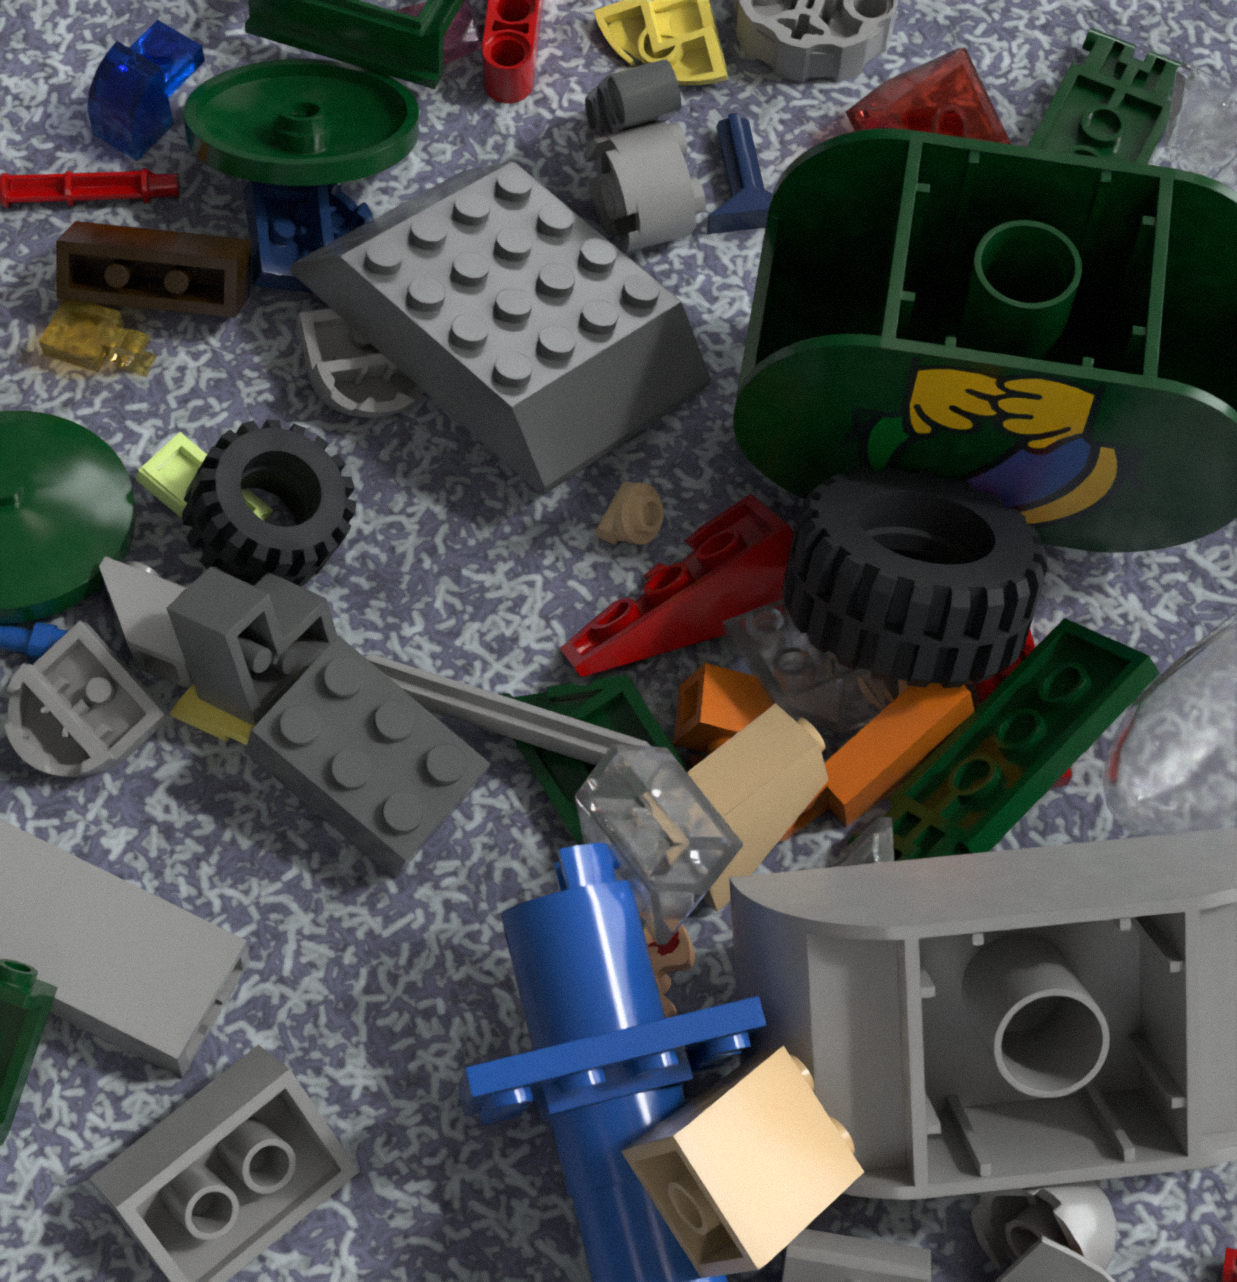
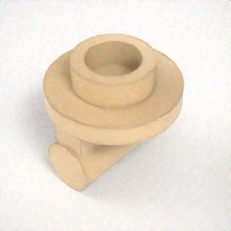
[595,481,664,545]

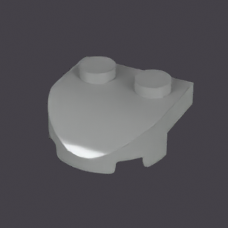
[296,308,424,417]
[4,621,172,778]

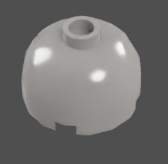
[971,1180,1118,1270]

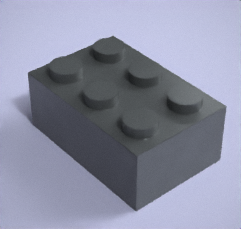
[245,636,491,879]

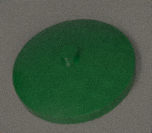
[184,59,419,186]
[0,411,136,624]

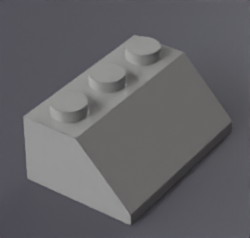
[89,1044,360,1282]

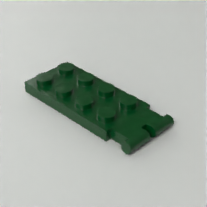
[1027,28,1196,165]
[847,618,1160,864]

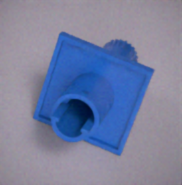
[458,843,767,1282]

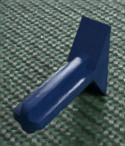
[707,113,772,234]

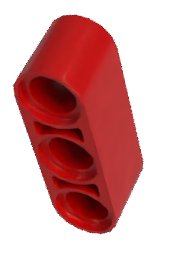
[482,0,544,104]

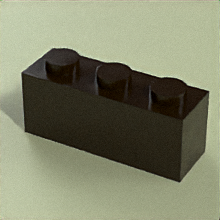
[56,221,251,318]

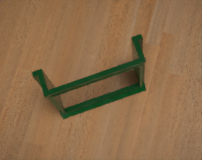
[245,0,464,89]

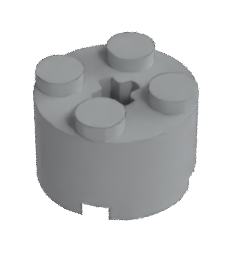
[586,121,706,254]

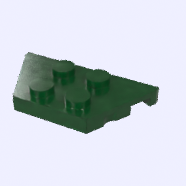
[499,674,689,891]

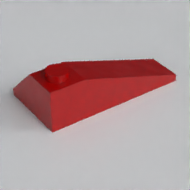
[560,494,794,677]

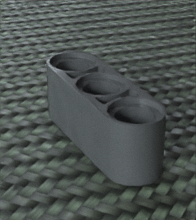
[585,59,681,137]

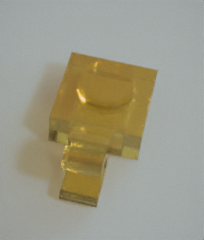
[39,300,156,377]

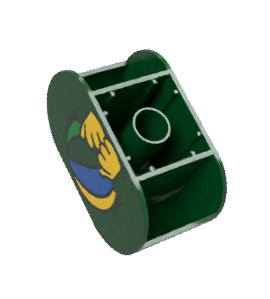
[733,128,1237,553]

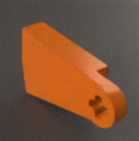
[779,683,974,842]

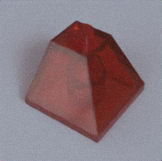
[845,47,1012,145]

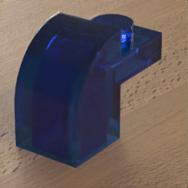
[87,20,205,161]

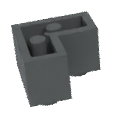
[166,566,338,726]

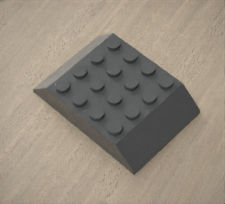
[291,161,711,496]

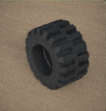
[182,419,356,587]

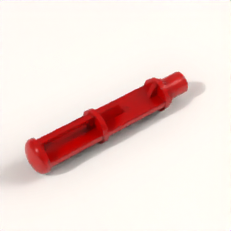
[0,168,180,208]

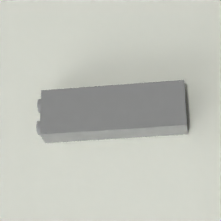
[0,819,250,1078]

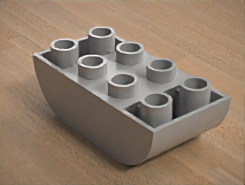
[729,827,1237,1200]

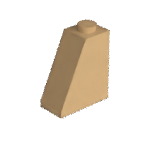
[651,703,829,912]

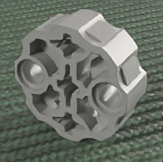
[733,0,898,83]

